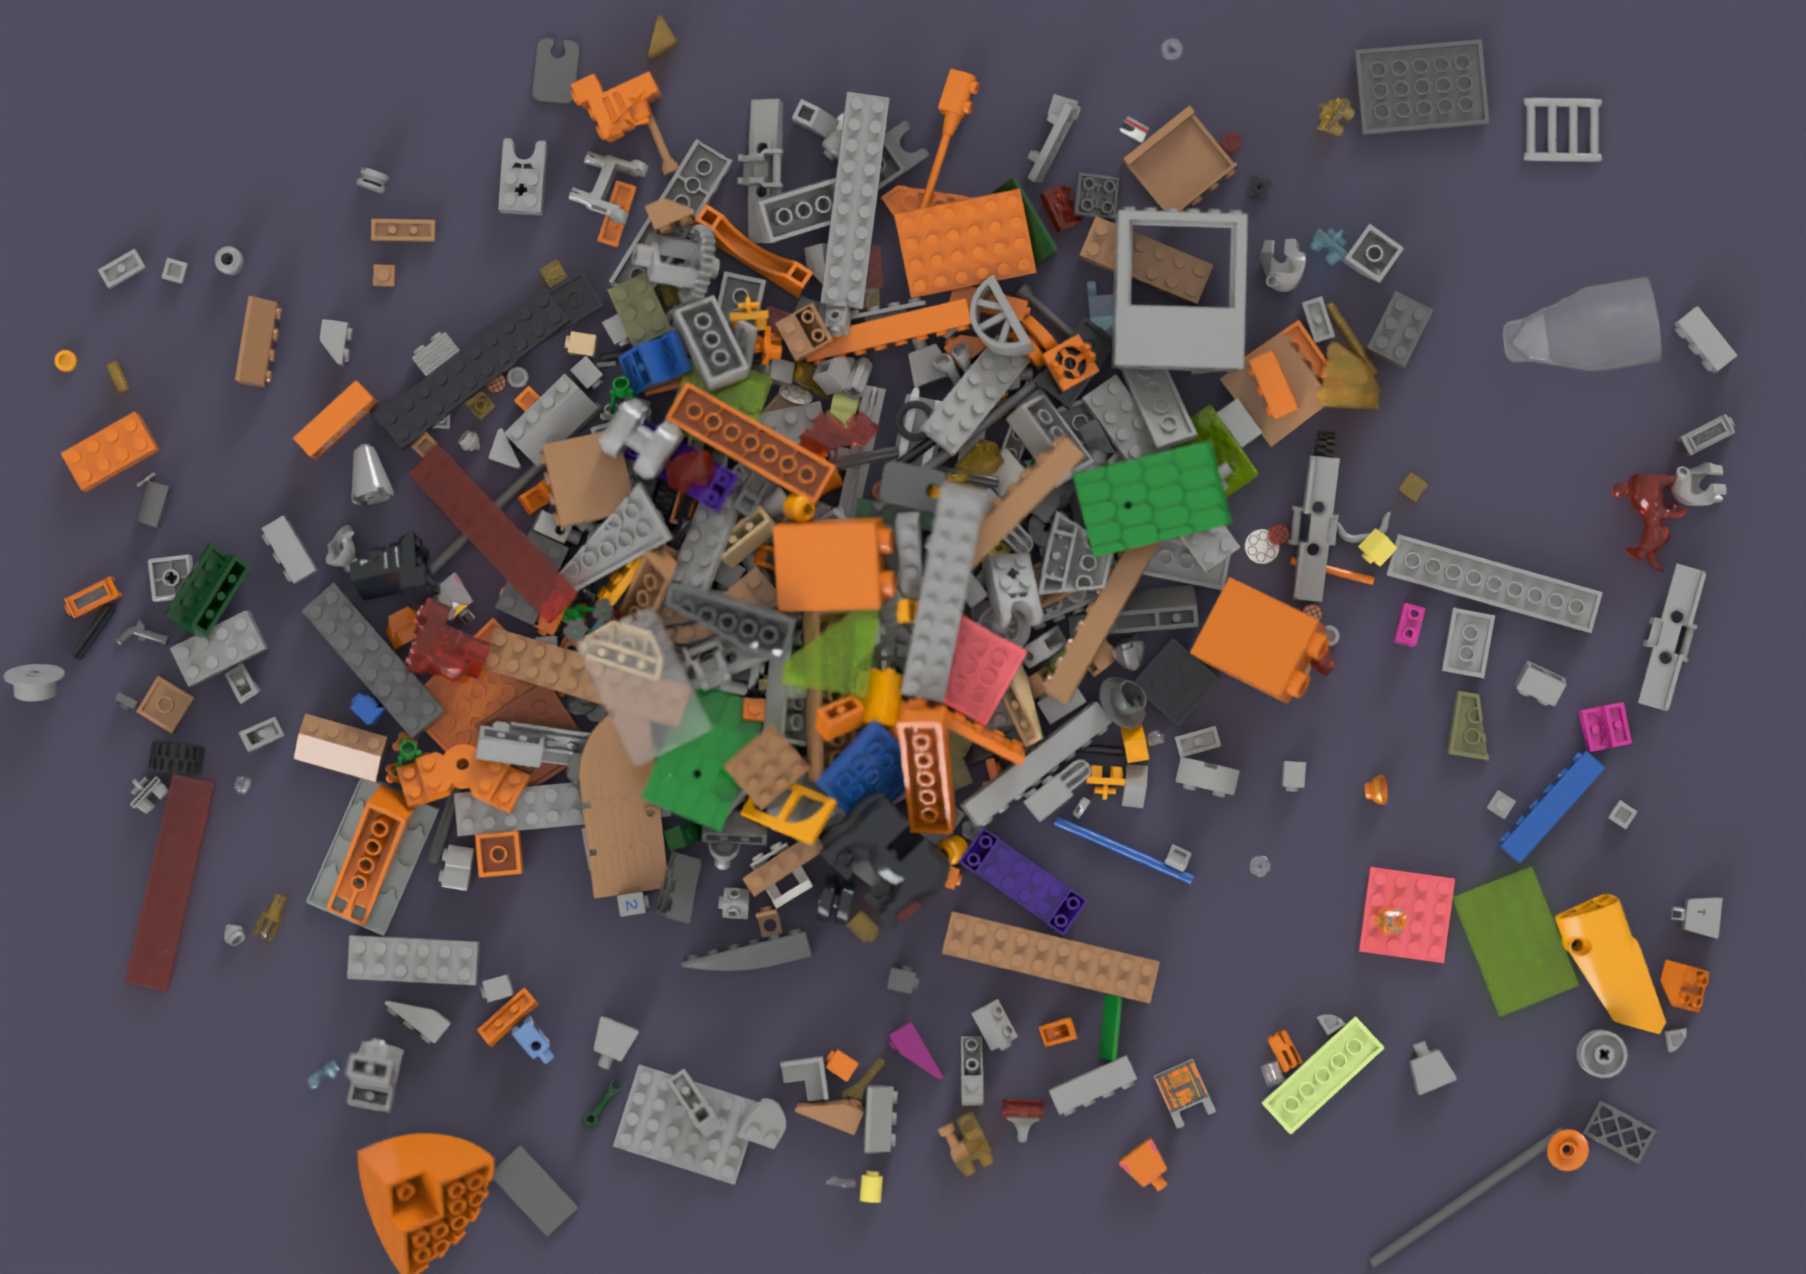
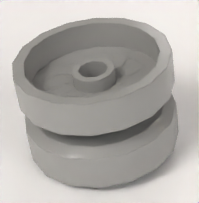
[1576,1029,1628,1078]

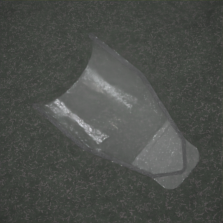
[1503,277,1662,372]

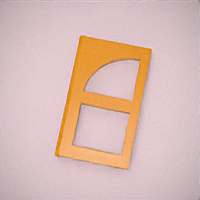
[741,783,837,845]

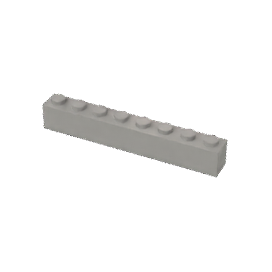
[959,701,1112,826]

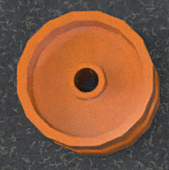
[1008,315,1058,369]

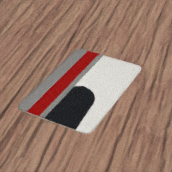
[1120,116,1149,142]

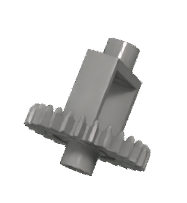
[632,225,720,305]

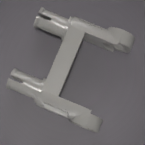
[569,151,649,224]

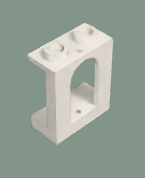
[750,841,813,909]

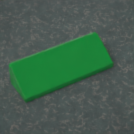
[1099,995,1122,1061]

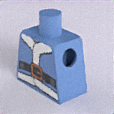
[512,1014,554,1064]

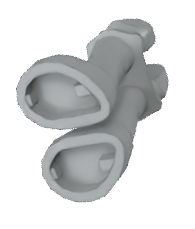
[933,342,971,386]

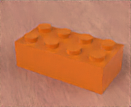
[61,411,160,492]

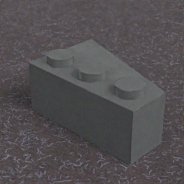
[654,851,702,924]

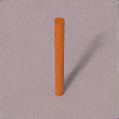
[1290,557,1375,585]

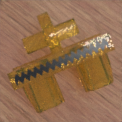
[1317,98,1355,137]

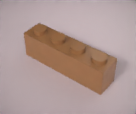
[742,837,823,896]

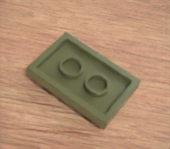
[607,272,672,347]

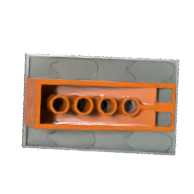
[306,778,441,936]

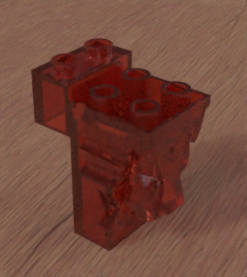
[406,597,492,682]

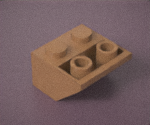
[645,198,696,235]
[775,302,833,363]

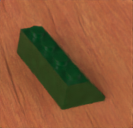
[992,176,1059,267]

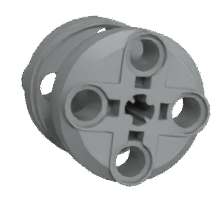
[599,399,684,480]

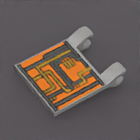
[1154,1059,1216,1128]

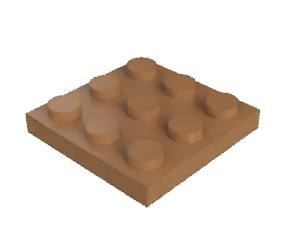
[723,724,810,810]

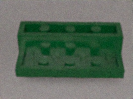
[164,543,251,638]

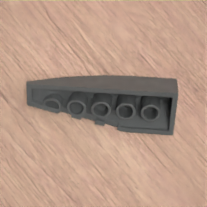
[665,583,797,662]

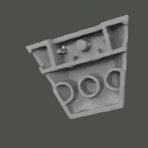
[1038,511,1113,595]

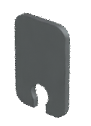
[532,38,580,104]
[879,461,947,513]

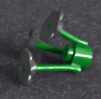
[562,599,613,641]

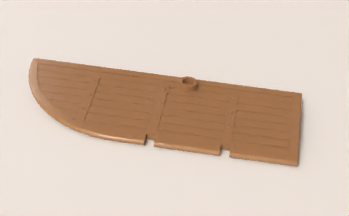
[579,709,667,898]

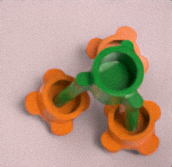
[385,732,431,784]

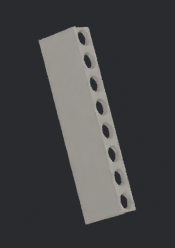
[609,139,734,291]

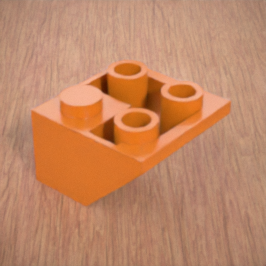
[1660,960,1710,1013]

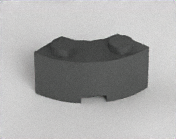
[1030,478,1077,522]

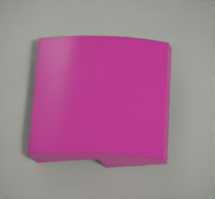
[1578,702,1632,752]

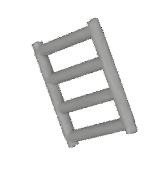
[1523,98,1602,162]

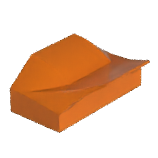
[386,606,433,650]

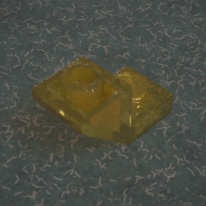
[465,390,496,420]

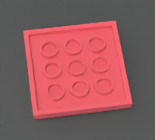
[943,615,1027,726]
[1358,867,1455,963]

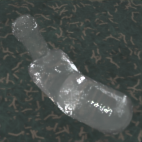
[826,1176,856,1188]

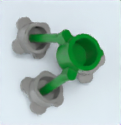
[600,375,652,422]

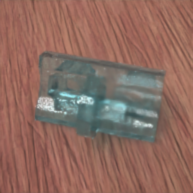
[1309,228,1348,266]

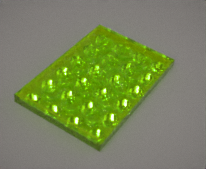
[1452,866,1579,1017]

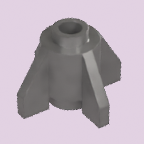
[1108,633,1145,671]

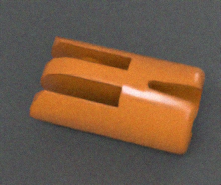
[1267,1029,1303,1073]

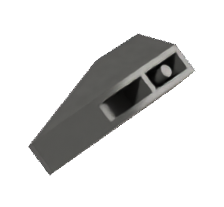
[1068,585,1199,638]
[681,928,812,971]

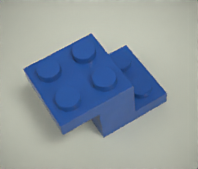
[618,330,692,396]

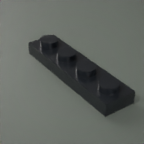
[959,715,1046,767]

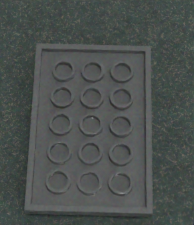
[1354,39,1489,135]

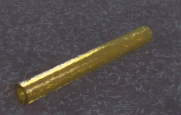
[1325,301,1379,377]

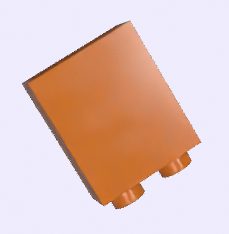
[773,517,897,612]
[1190,577,1330,704]

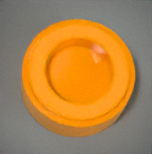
[55,350,77,372]

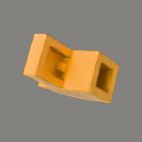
[897,599,919,624]

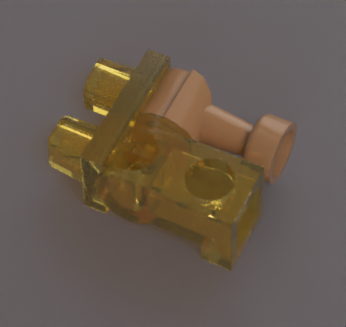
[938,1110,993,1177]

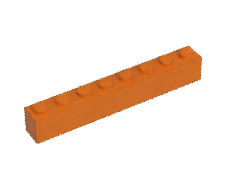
[806,298,972,366]

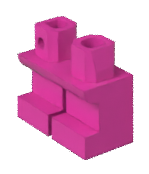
[1392,603,1426,647]

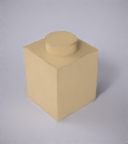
[565,331,598,358]

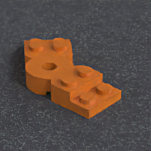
[396,744,531,814]

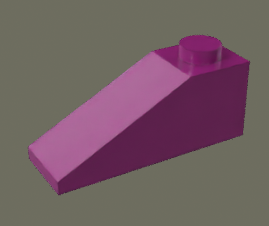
[888,1021,944,1080]

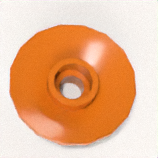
[1547,1129,1589,1171]

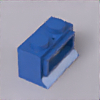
[350,692,388,726]

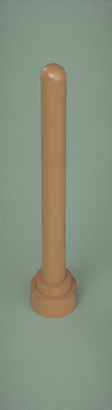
[648,114,679,177]

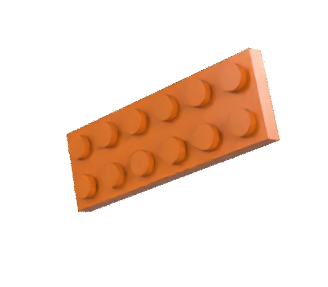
[906,695,1026,766]

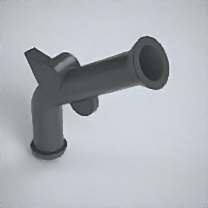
[115,618,170,647]

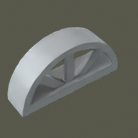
[970,275,1035,356]

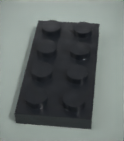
[1034,316,1112,410]

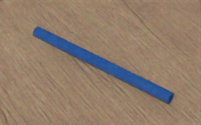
[1054,816,1194,885]

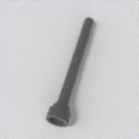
[1015,283,1073,337]

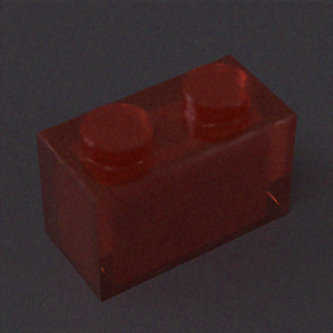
[665,449,716,492]

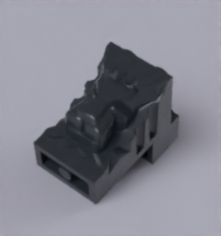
[349,530,441,609]

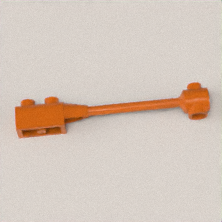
[919,68,979,209]

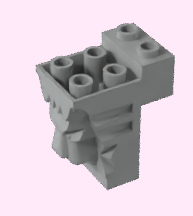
[346,1039,404,1114]

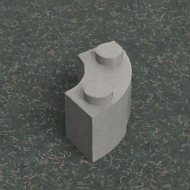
[1175,757,1240,798]

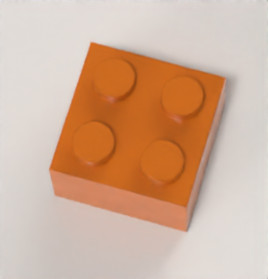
[475,831,524,877]

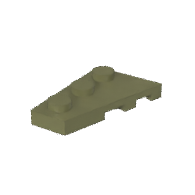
[1447,691,1490,761]

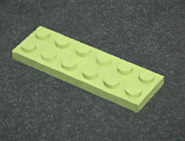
[1261,1016,1384,1135]

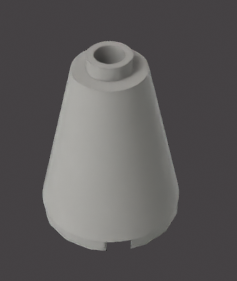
[351,444,394,505]

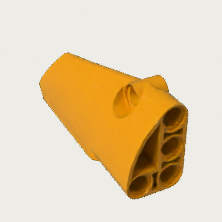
[1555,894,1666,1034]

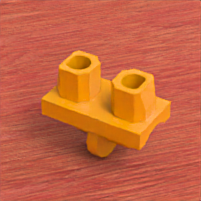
[730,296,769,332]
[1086,765,1125,800]

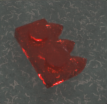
[1039,185,1083,233]

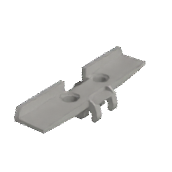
[737,99,784,243]
[1288,455,1340,602]
[1638,564,1706,711]
[660,634,771,692]

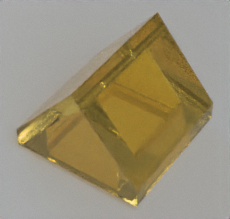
[659,284,682,309]

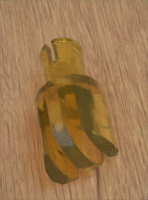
[252,893,288,942]

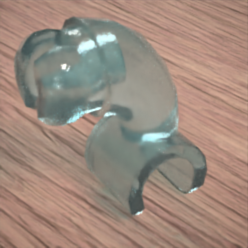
[308,1061,339,1088]

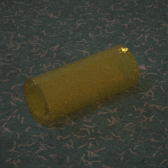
[106,361,130,393]

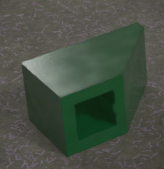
[663,821,703,851]

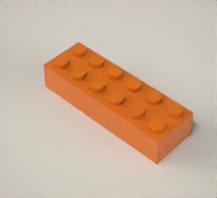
[898,709,957,834]

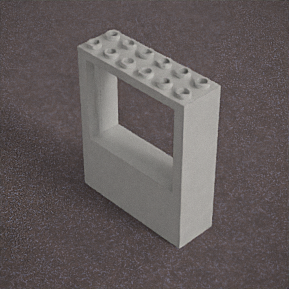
[1111,207,1248,372]

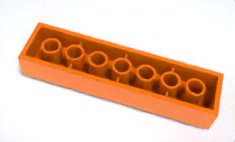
[665,382,837,506]

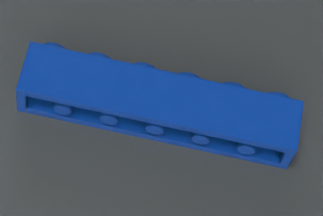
[1498,751,1605,863]

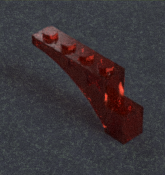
[798,410,880,454]

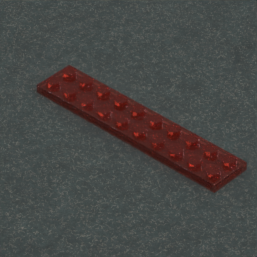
[408,444,580,624]
[125,774,216,991]

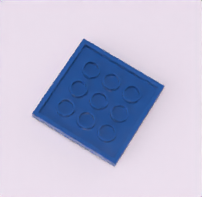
[815,720,905,814]

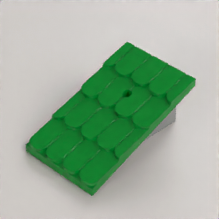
[1073,440,1232,557]
[641,675,763,832]

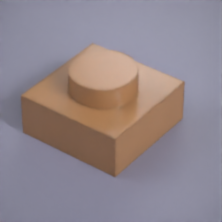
[373,264,396,287]

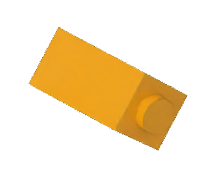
[1120,724,1149,763]

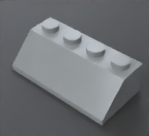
[504,374,599,468]

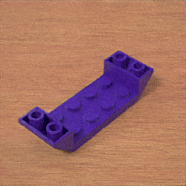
[624,419,740,513]
[959,827,1088,936]

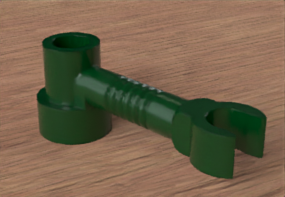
[581,1079,623,1130]

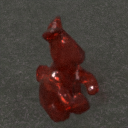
[1611,474,1688,572]

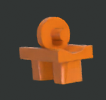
[754,326,782,365]

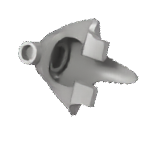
[1259,239,1306,292]
[1671,462,1727,506]

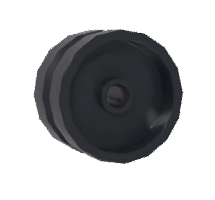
[817,874,856,926]

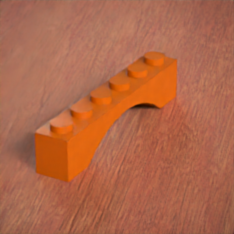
[692,204,814,298]

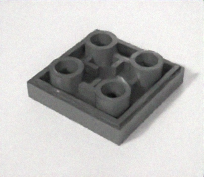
[1073,172,1119,220]

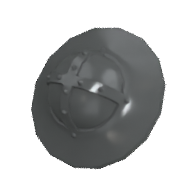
[1099,677,1147,729]

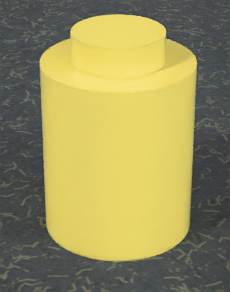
[860,1170,883,1203]

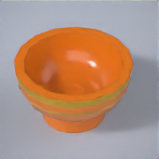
[1365,774,1388,805]

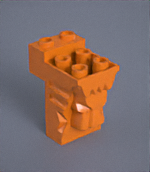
[570,72,662,144]

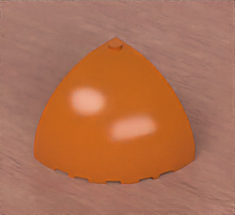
[357,1133,494,1274]

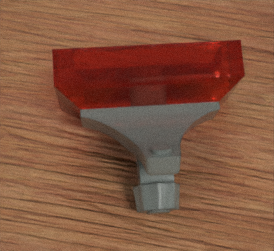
[1002,1099,1045,1143]

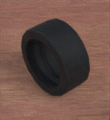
[895,400,933,441]

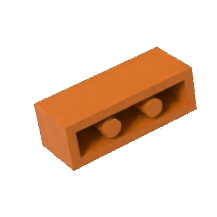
[1247,350,1299,419]

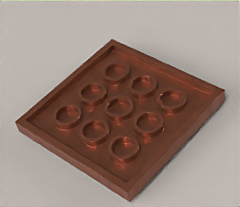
[475,685,581,787]

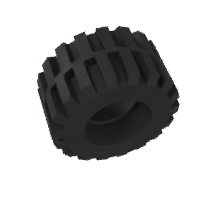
[148,740,205,776]

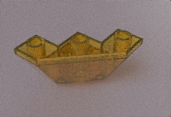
[1317,341,1381,409]

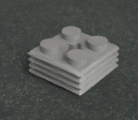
[148,554,193,602]

